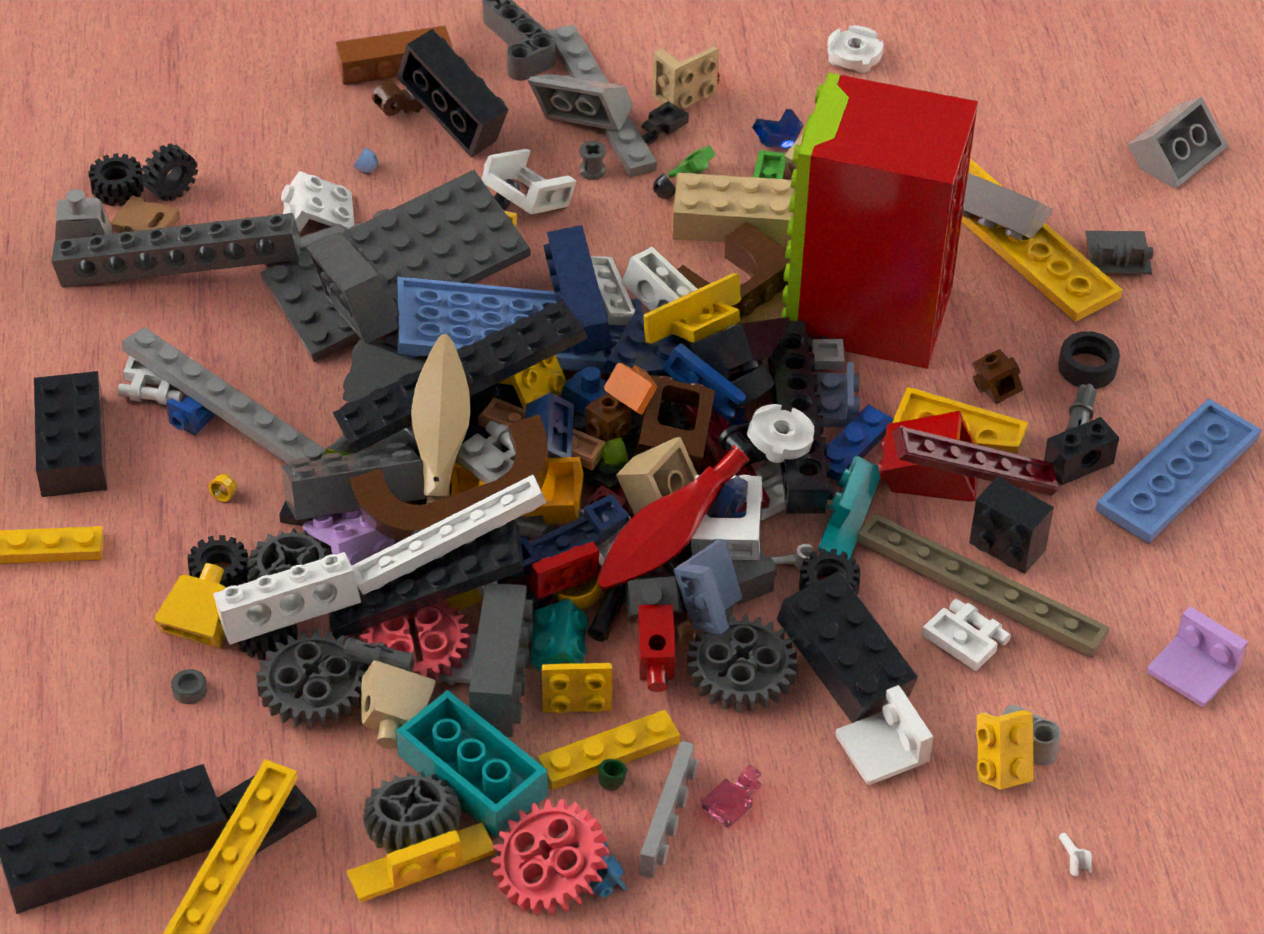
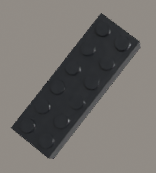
[0,764,226,914]

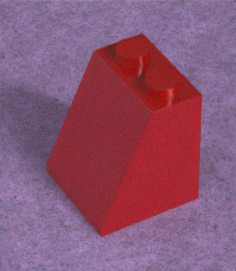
[878,411,978,502]

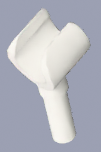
[767,544,813,570]
[1059,833,1092,876]

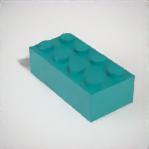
[396,690,548,838]

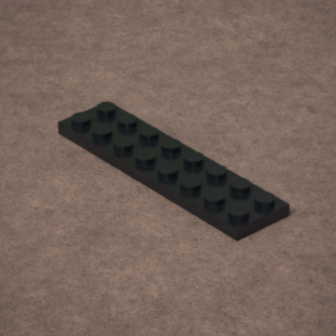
[333,300,588,454]

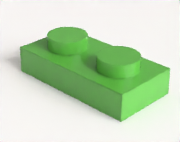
[753,150,787,179]

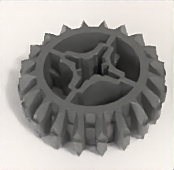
[246,527,332,582]
[363,771,461,854]

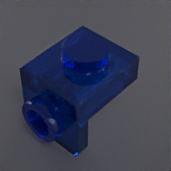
[752,109,803,148]

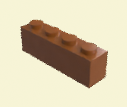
[336,25,452,85]

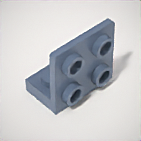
[674,539,742,635]

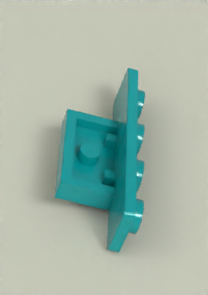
[818,456,880,560]

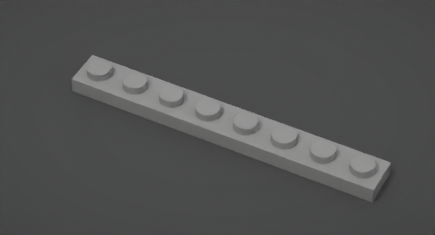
[548,25,657,177]
[122,327,330,465]

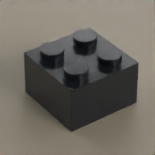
[969,476,1054,574]

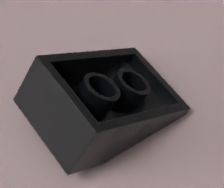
[691,317,791,380]

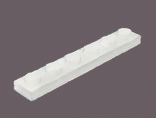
[352,475,547,595]

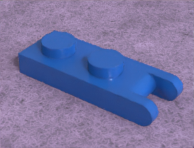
[662,343,746,420]

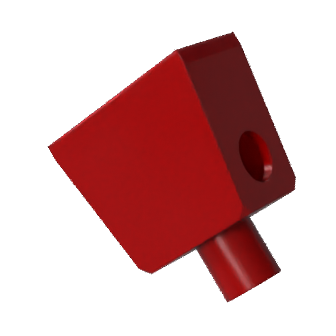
[637,604,675,692]

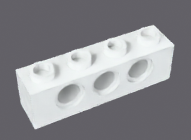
[622,247,735,337]
[213,552,361,645]

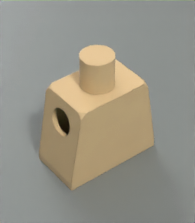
[362,660,436,749]

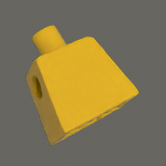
[154,563,226,649]

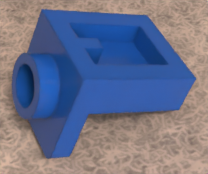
[166,395,216,435]

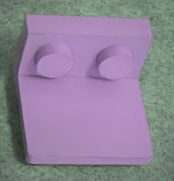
[1147,606,1248,707]

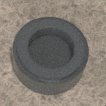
[171,669,207,704]

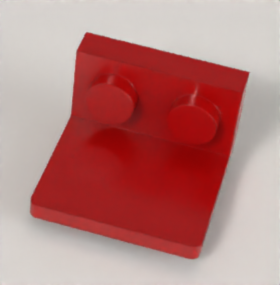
[523,534,599,600]

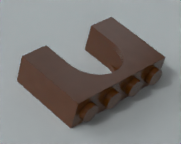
[677,222,790,319]

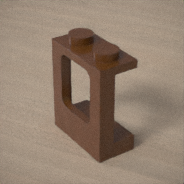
[634,376,715,472]

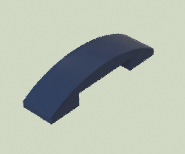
[511,494,629,577]

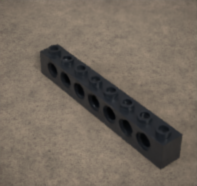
[767,321,833,514]

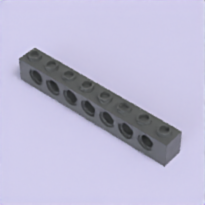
[51,213,301,287]

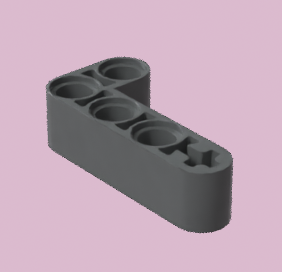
[482,0,555,81]

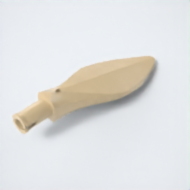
[411,333,470,504]

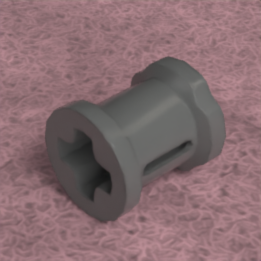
[580,141,606,180]

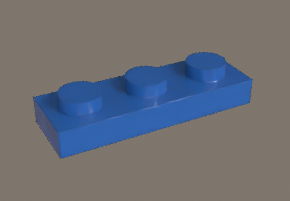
[824,404,894,482]

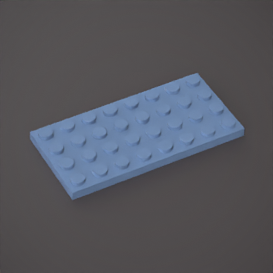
[396,277,650,376]

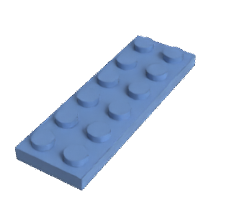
[1095,398,1261,544]

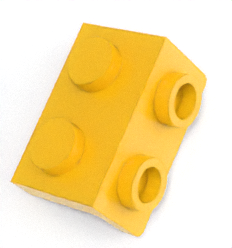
[976,710,1034,790]

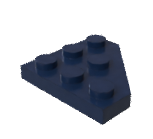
[604,311,693,378]

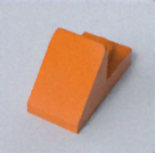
[604,363,658,415]

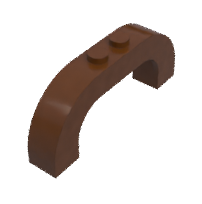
[349,414,549,541]

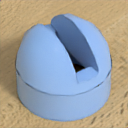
[353,147,378,173]

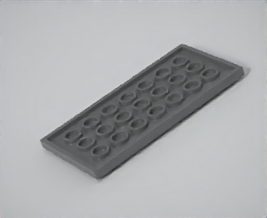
[260,170,531,362]

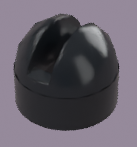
[653,173,676,199]

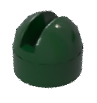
[598,759,627,791]

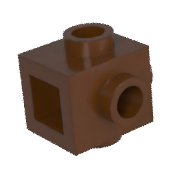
[972,349,1023,404]
[585,393,631,451]

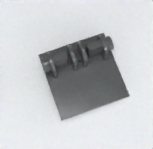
[1085,231,1153,274]

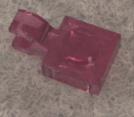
[702,765,761,828]

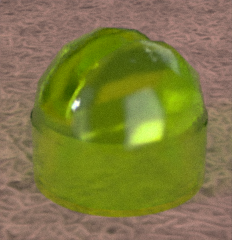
[601,437,628,465]

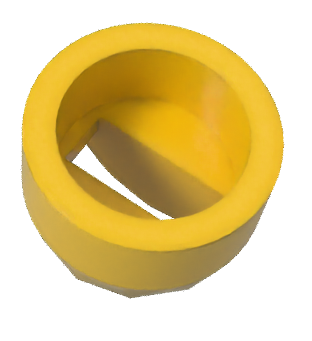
[208,473,237,502]

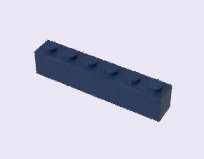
[543,225,613,356]

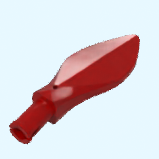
[598,446,749,589]

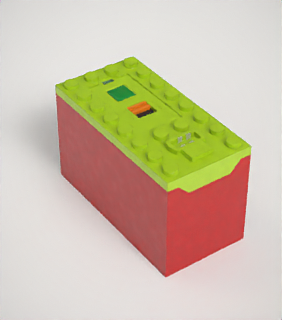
[781,72,978,369]

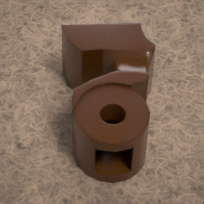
[372,80,424,116]

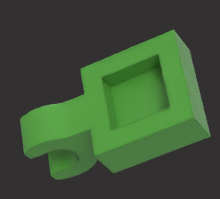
[668,145,716,178]

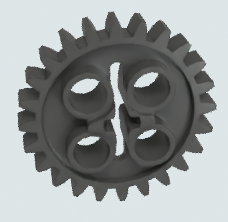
[686,614,798,712]
[256,630,368,729]

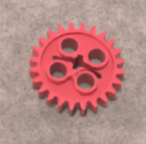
[359,600,471,684]
[491,799,609,915]

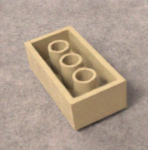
[673,173,795,246]

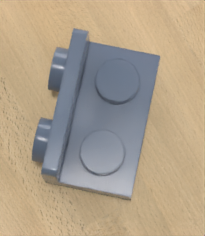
[815,362,860,428]

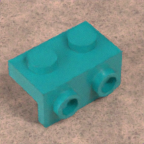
[530,599,588,671]

